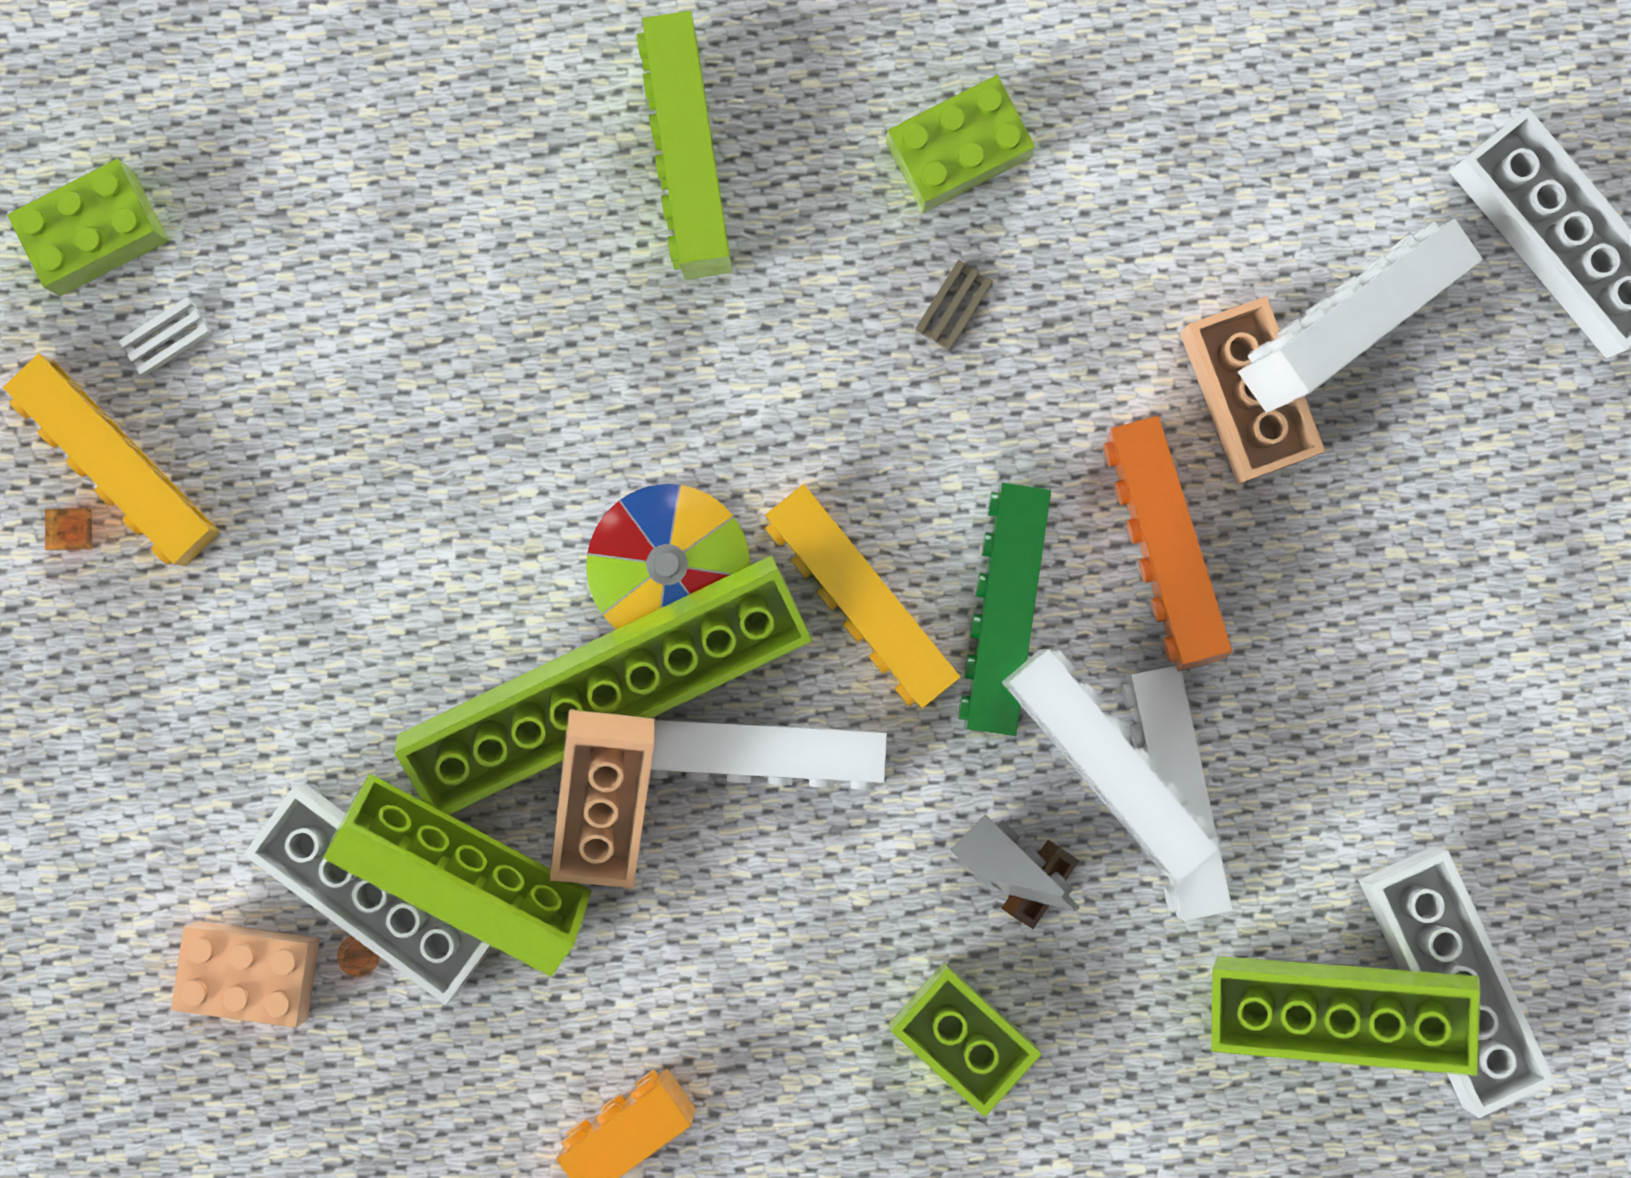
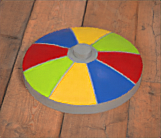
[586,484,751,629]

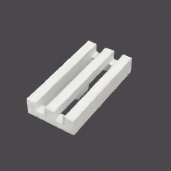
[118,297,212,377]

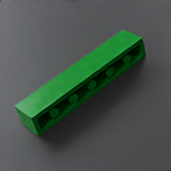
[958,482,1051,736]

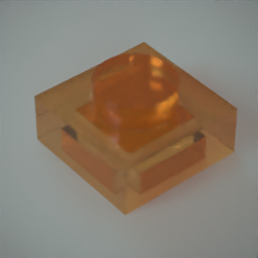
[45,508,92,551]

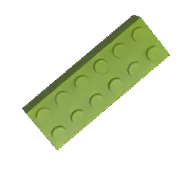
[636,10,733,280]
[323,773,592,977]
[1211,956,1480,1076]

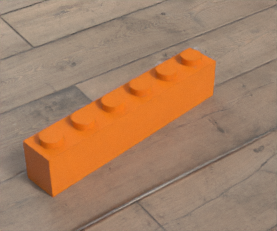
[1103,415,1232,672]

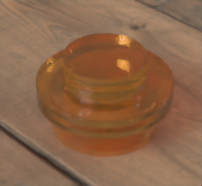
[337,936,380,977]

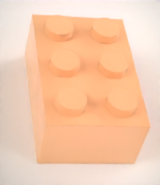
[171,921,320,1028]

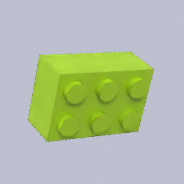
[886,74,1035,213]
[7,158,169,296]
[889,961,1042,1117]

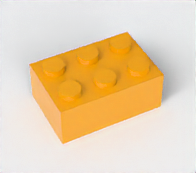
[556,1068,696,1178]

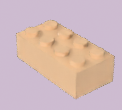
[1180,296,1326,485]
[550,710,654,888]

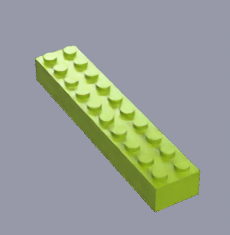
[394,555,812,815]

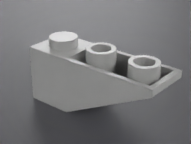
[950,814,1079,911]

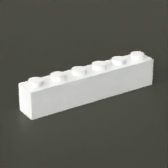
[1121,665,1233,921]
[649,719,887,790]

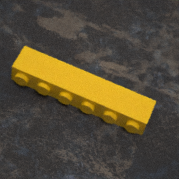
[2,353,221,566]
[765,484,960,709]

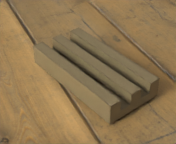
[915,259,993,352]

